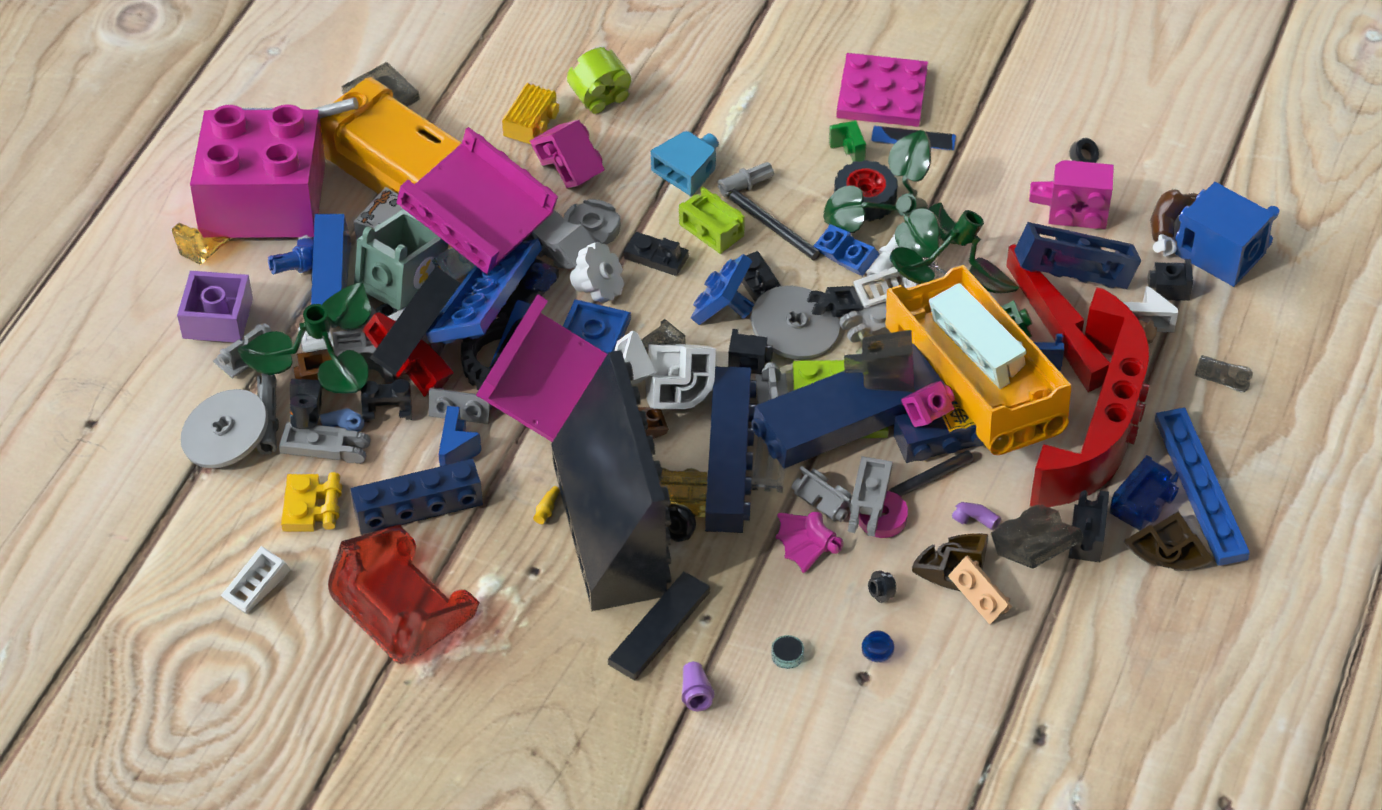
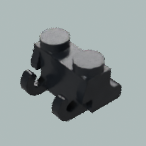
[361,379,412,422]

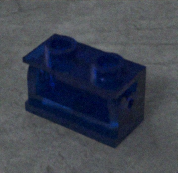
[1109,455,1179,531]

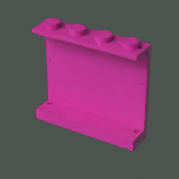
[396,127,558,274]
[476,295,607,442]

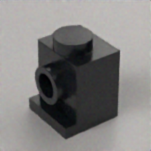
[1147,259,1193,301]
[728,329,773,375]

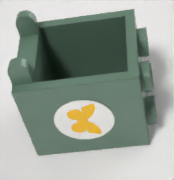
[354,209,448,311]

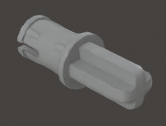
[718,162,774,197]

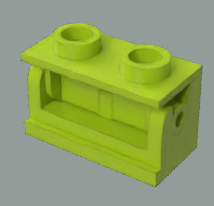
[679,187,745,254]

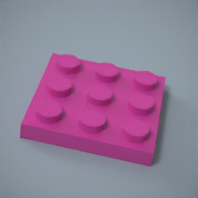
[836,53,928,127]

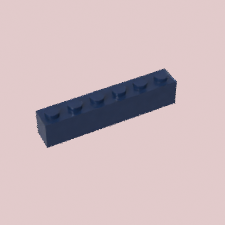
[705,366,757,533]

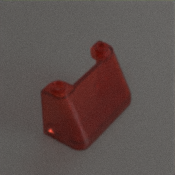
[328,524,480,664]

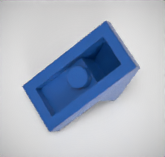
[438,406,482,466]

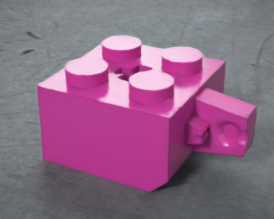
[1029,160,1114,230]

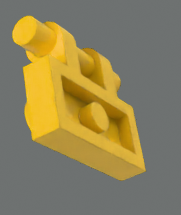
[281,472,343,532]

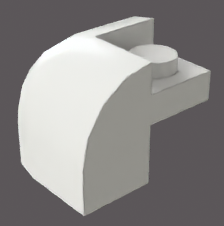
[645,344,716,409]

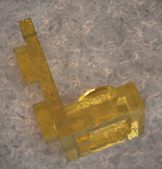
[171,222,231,265]

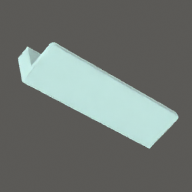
[929,283,1026,389]

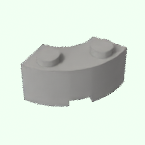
[524,210,595,269]

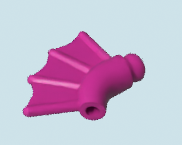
[776,512,844,573]

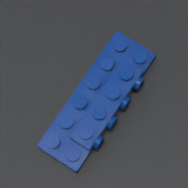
[426,239,542,344]

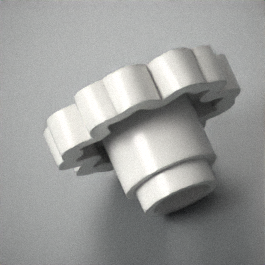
[570,242,624,303]

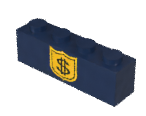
[893,402,984,463]

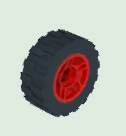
[834,160,898,222]

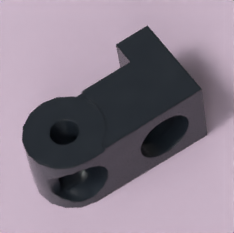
[290,379,322,429]

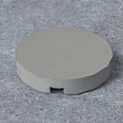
[564,199,621,245]

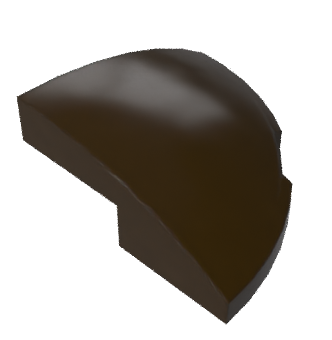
[1124,511,1213,571]
[912,533,988,592]

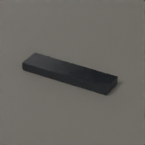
[608,571,710,681]

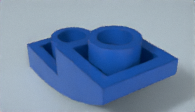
[813,224,879,277]

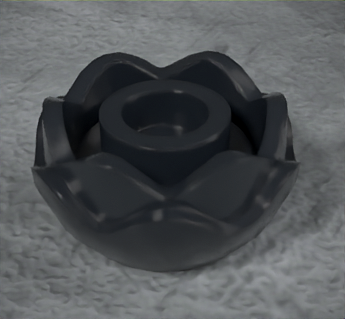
[667,503,696,542]

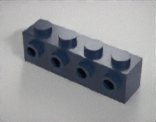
[350,459,483,535]

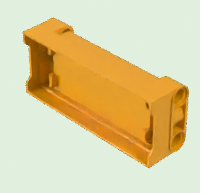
[320,77,462,194]
[885,265,1071,455]

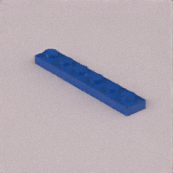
[1154,407,1250,566]

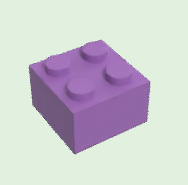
[177,271,253,342]

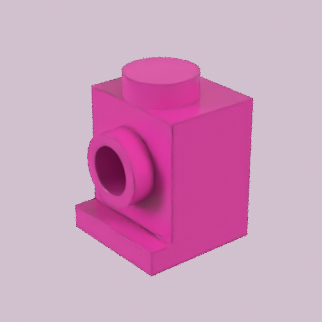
[901,381,955,427]

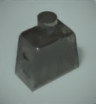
[844,330,915,392]

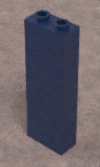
[752,343,945,469]

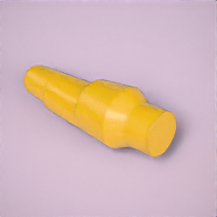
[533,486,560,524]

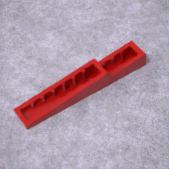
[1006,244,1110,393]

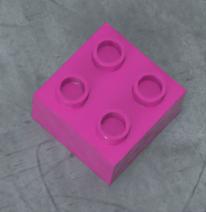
[190,104,326,238]

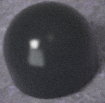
[1069,138,1099,163]

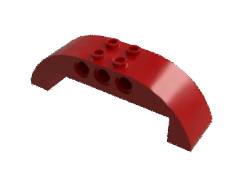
[1030,287,1150,508]

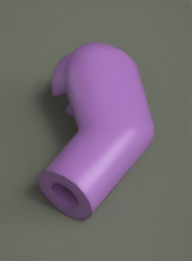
[952,502,1001,530]

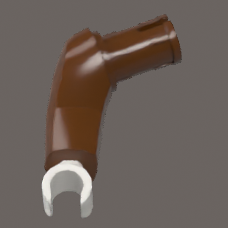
[1150,189,1198,257]

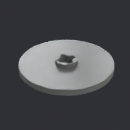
[751,286,840,360]
[181,389,268,468]

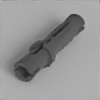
[257,374,279,454]

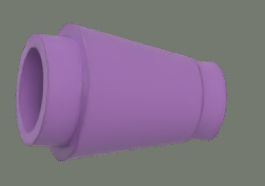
[682,662,715,711]

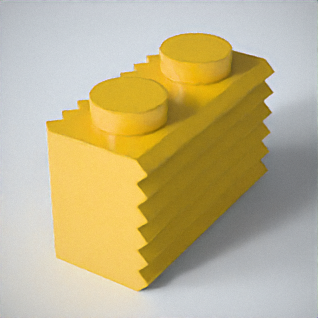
[502,83,559,144]

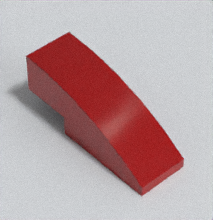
[362,312,454,397]

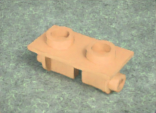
[948,555,1012,624]

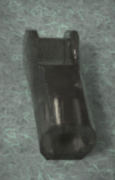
[1195,355,1253,392]

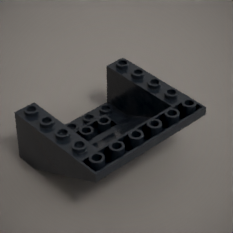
[551,350,672,611]

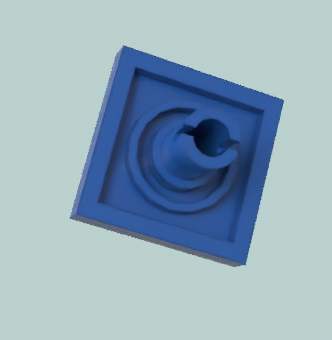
[691,254,755,325]

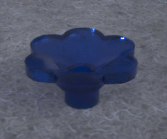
[520,263,557,292]

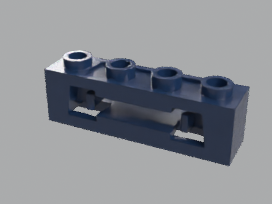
[1014,222,1141,289]

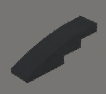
[370,266,461,376]

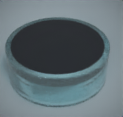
[771,635,804,669]

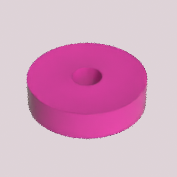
[858,491,908,538]

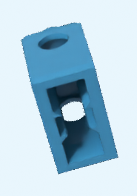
[651,131,719,196]

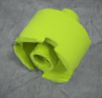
[567,47,631,114]

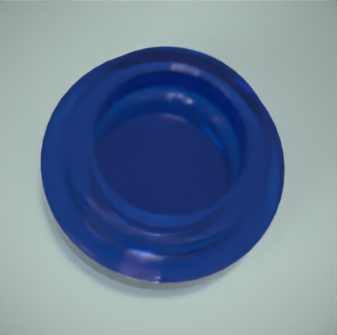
[861,631,894,662]

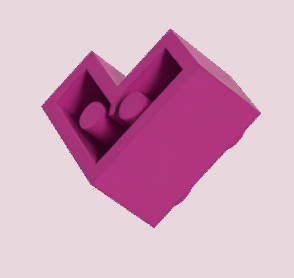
[530,119,605,188]

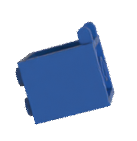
[1175,182,1280,287]

